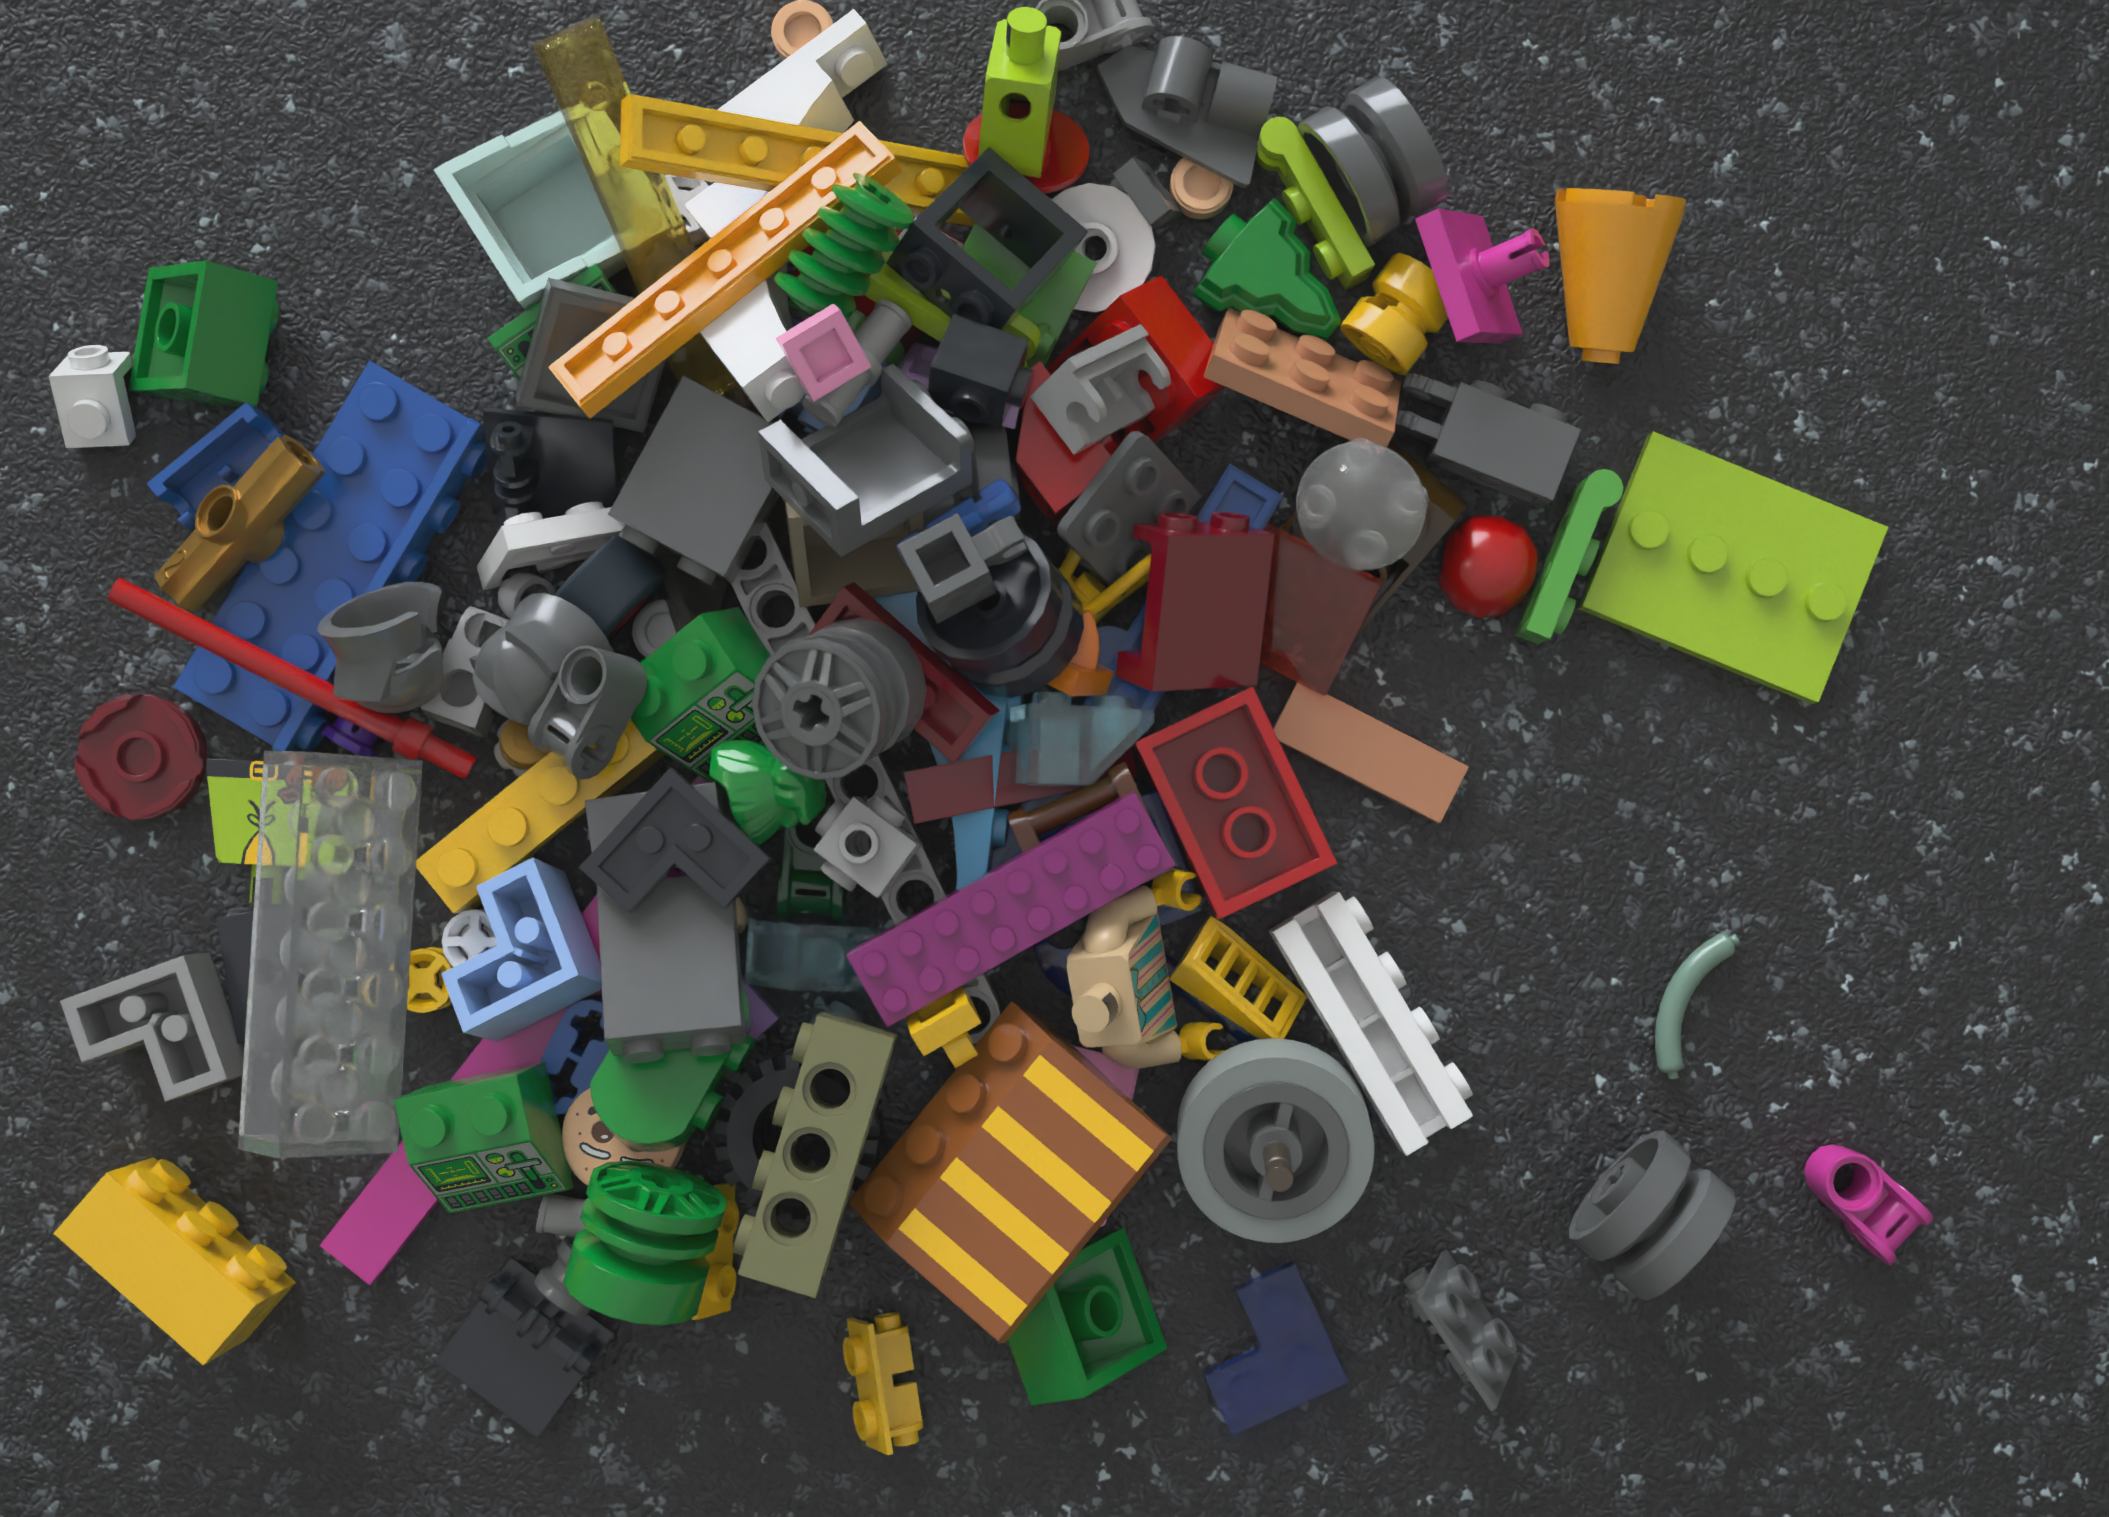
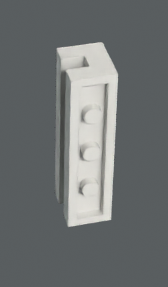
[1268,891,1473,1156]

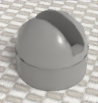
[498,573,555,619]

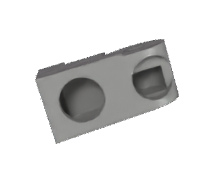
[421,606,509,739]

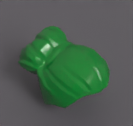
[708,740,827,845]

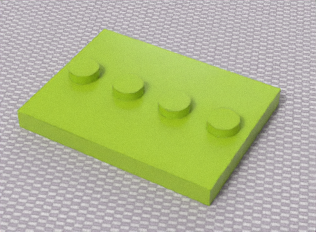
[1577,431,1888,704]

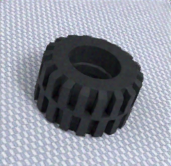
[714,1050,883,1219]

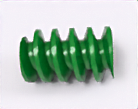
[774,172,914,317]

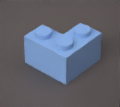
[441,858,602,1042]

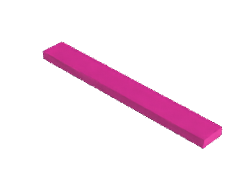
[320,868,681,1285]

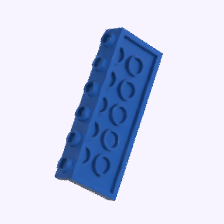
[173,360,488,759]

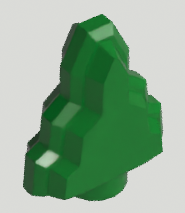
[1192,198,1341,341]

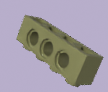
[733,1011,898,1298]

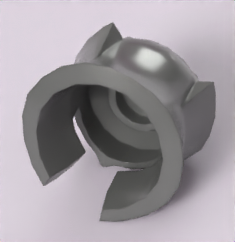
[317,582,443,713]
[469,593,613,725]

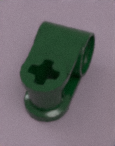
[777,799,847,922]

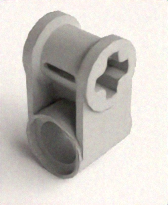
[1035,0,1155,71]

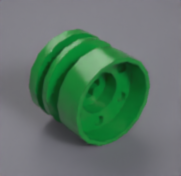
[563,1161,727,1325]

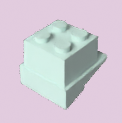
[434,94,677,311]

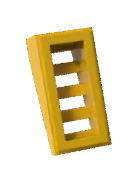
[1169,915,1308,1039]

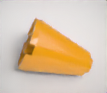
[1555,188,1686,364]

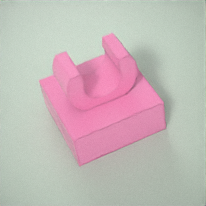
[775,304,871,402]

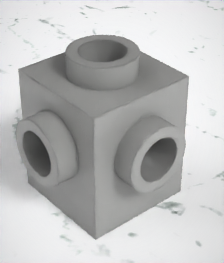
[814,794,923,898]

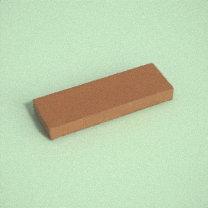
[1273,680,1469,824]

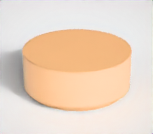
[771,0,833,61]
[1169,157,1234,219]

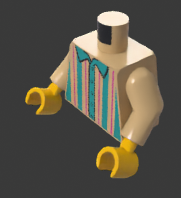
[1066,869,1226,1069]

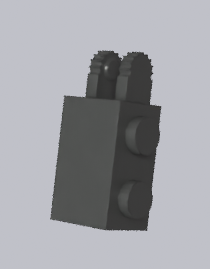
[1395,373,1581,509]

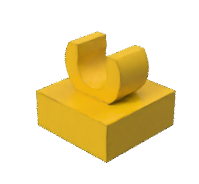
[905,985,981,1068]

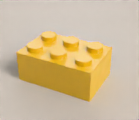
[53,1157,296,1365]

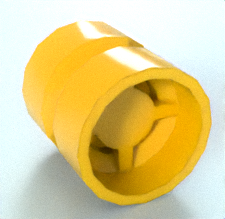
[1340,253,1448,375]

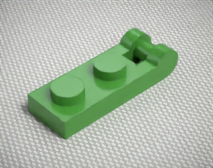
[1515,469,1623,644]

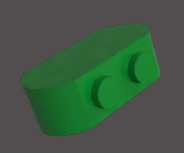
[590,986,756,1152]

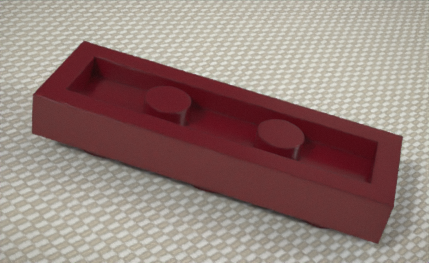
[809,582,1000,764]

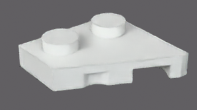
[477,502,624,590]

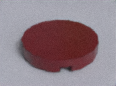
[75,694,207,820]

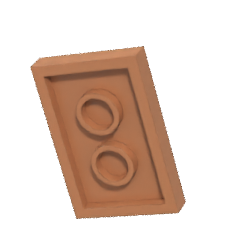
[1204,308,1401,454]

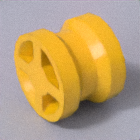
[390,947,454,1013]

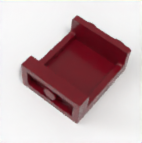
[1116,512,1275,692]

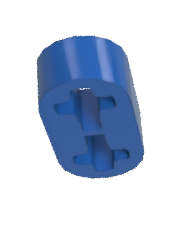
[539,996,609,1115]

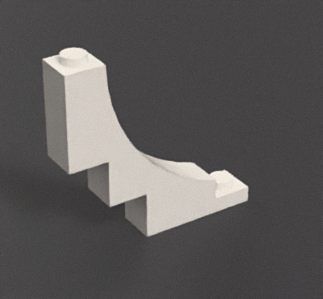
[685,9,887,422]

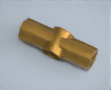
[154,435,326,613]

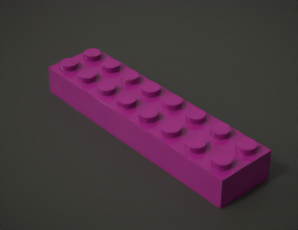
[846,790,1176,1027]

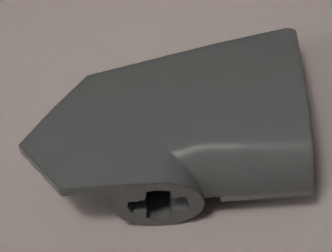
[1096,36,1278,188]

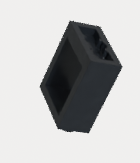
[886,147,1088,331]

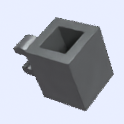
[897,513,1028,624]

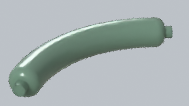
[1655,933,1740,1079]

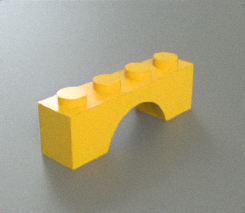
[413,718,666,914]

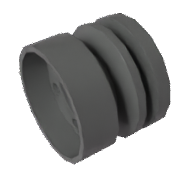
[752,617,927,780]

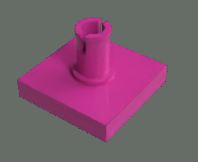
[1415,208,1550,344]

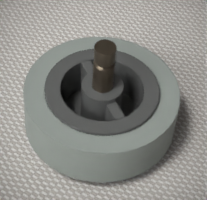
[1177,1038,1375,1243]

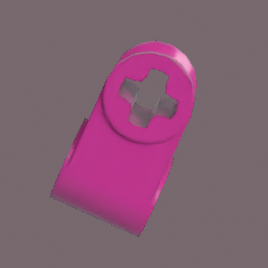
[1804,1144,1934,1266]

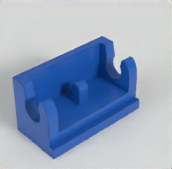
[147,402,285,532]

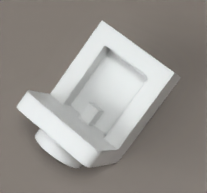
[49,345,136,448]

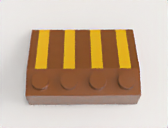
[848,1001,1172,1344]

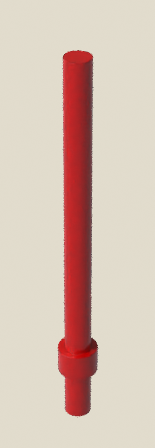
[107,578,478,780]

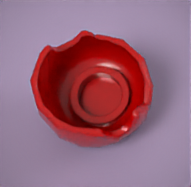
[1439,514,1538,618]

